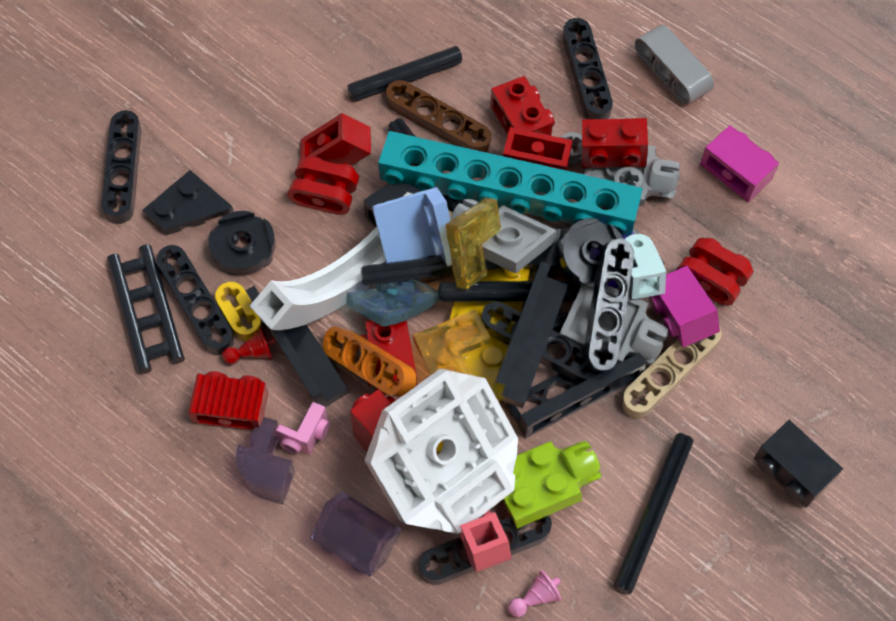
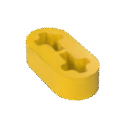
[215,282,263,341]

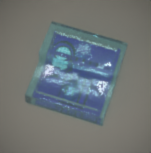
[346,279,439,327]

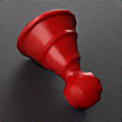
[222,328,276,365]

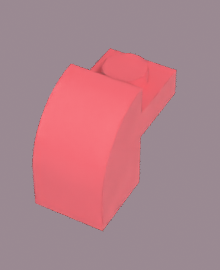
[459,510,511,573]

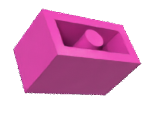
[700,125,779,203]
[649,266,720,347]

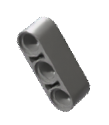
[635,25,714,105]

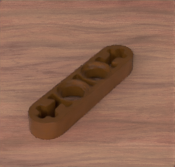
[386,80,492,153]

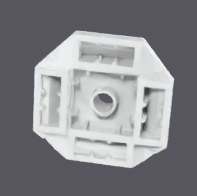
[364,369,518,534]

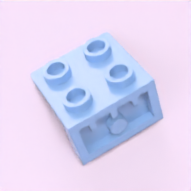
[372,187,460,266]

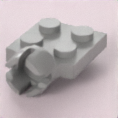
[584,145,680,206]
[451,199,557,274]
[560,284,668,364]

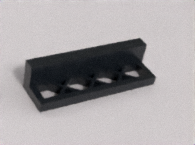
[492,261,568,409]
[245,286,349,407]
[505,353,647,439]

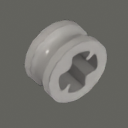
[560,132,582,164]
[614,167,643,191]

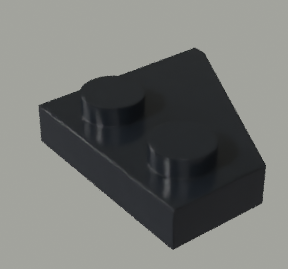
[142,170,234,236]

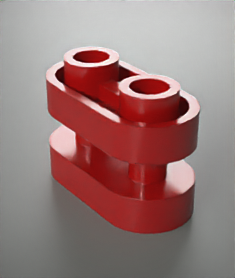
[287,156,360,215]
[676,238,754,306]

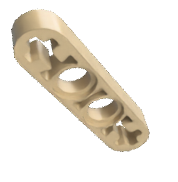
[621,327,722,419]

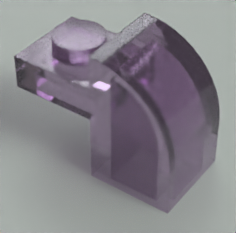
[236,417,295,505]

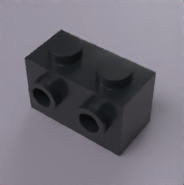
[753,419,843,508]

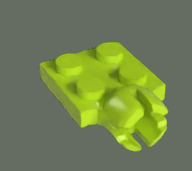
[502,441,602,529]

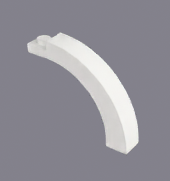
[250,192,412,330]

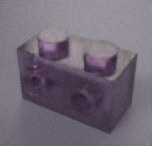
[310,491,402,577]

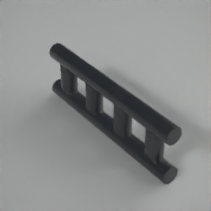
[107,244,185,374]

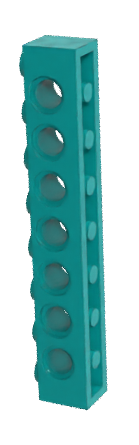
[378,131,643,237]

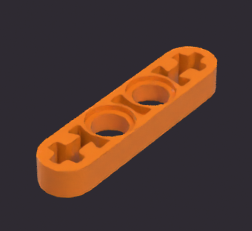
[323,326,417,397]

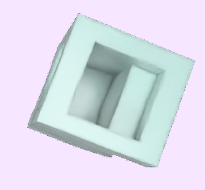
[625,234,666,300]

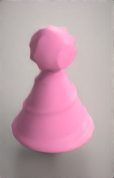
[508,570,561,618]

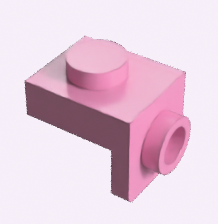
[275,402,330,456]

